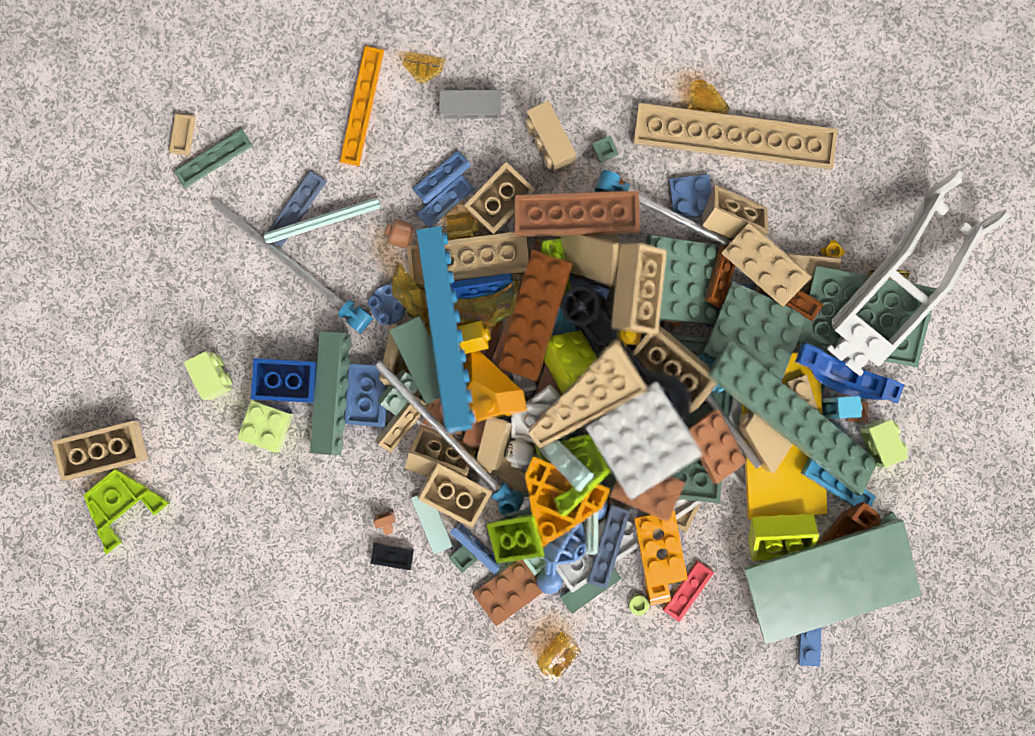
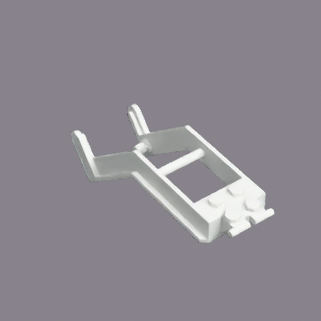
[827,170,1010,376]

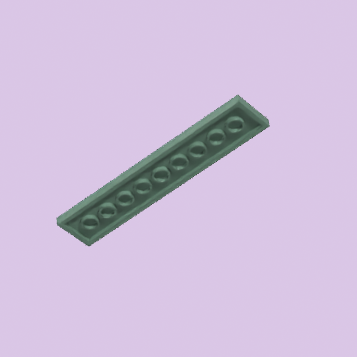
[708,341,878,495]

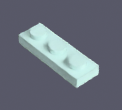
[539,439,594,491]

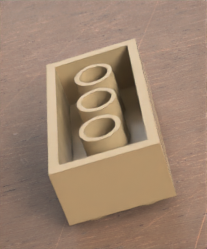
[612,244,666,334]
[633,325,717,412]
[52,421,148,481]

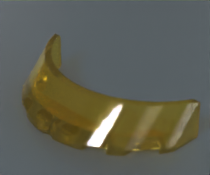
[392,262,519,329]

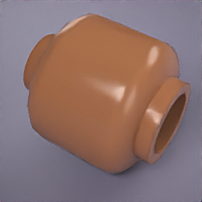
[384,219,415,248]

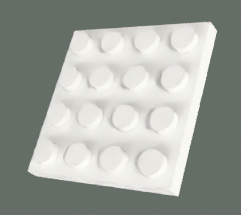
[586,383,703,500]

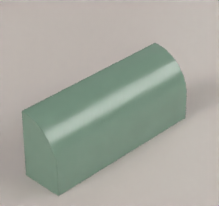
[390,317,441,405]

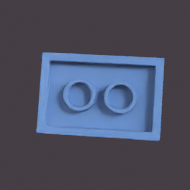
[345,364,387,427]

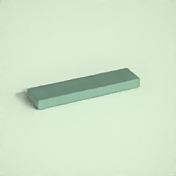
[174,129,253,188]

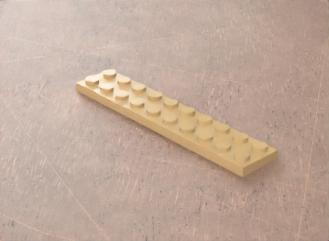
[633,103,838,170]

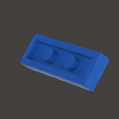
[452,273,516,300]

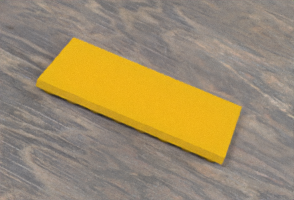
[741,353,828,520]

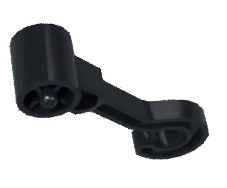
[561,286,692,422]

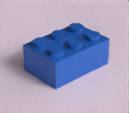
[251,358,317,403]

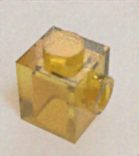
[446,212,478,240]

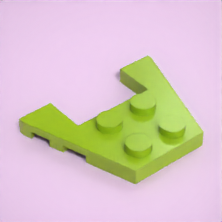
[535,435,611,517]
[83,469,170,555]

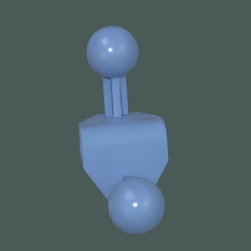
[537,501,608,594]

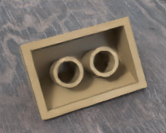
[702,185,769,239]
[405,425,477,477]
[417,463,492,528]

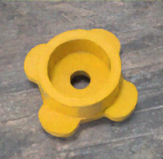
[820,240,845,257]

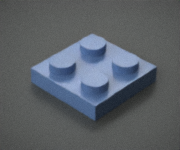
[669,174,711,218]

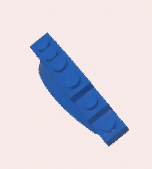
[795,343,905,403]

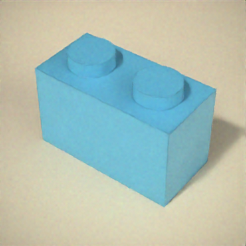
[822,396,862,419]

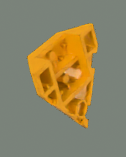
[463,351,528,423]
[525,456,610,548]

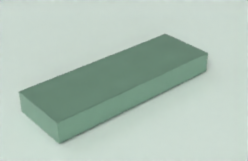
[560,568,621,614]

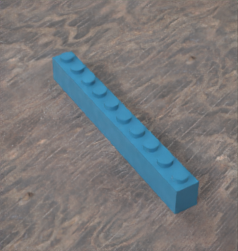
[417,226,476,433]

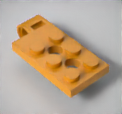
[633,510,688,606]

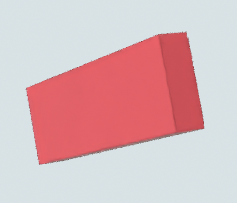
[662,560,714,622]

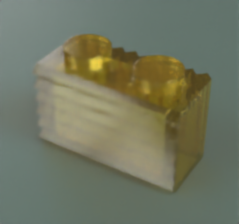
[536,631,581,682]

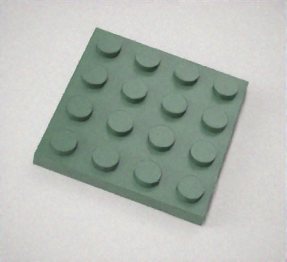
[646,235,717,325]
[702,281,806,381]

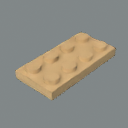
[722,222,812,307]

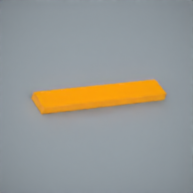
[340,45,384,167]

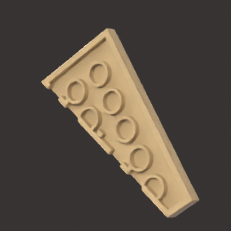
[529,340,648,449]

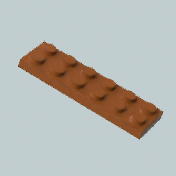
[498,250,573,381]

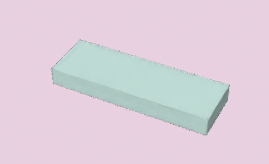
[411,496,453,554]

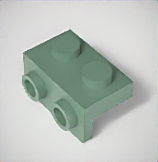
[377,369,418,416]

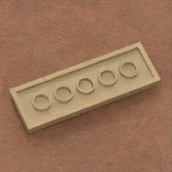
[407,232,530,286]

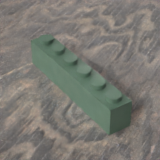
[310,331,352,455]

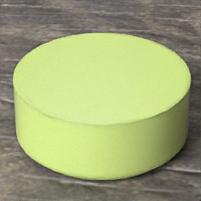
[628,594,649,615]

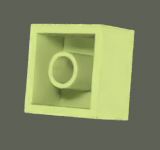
[183,351,233,400]
[237,400,294,453]
[859,420,908,468]

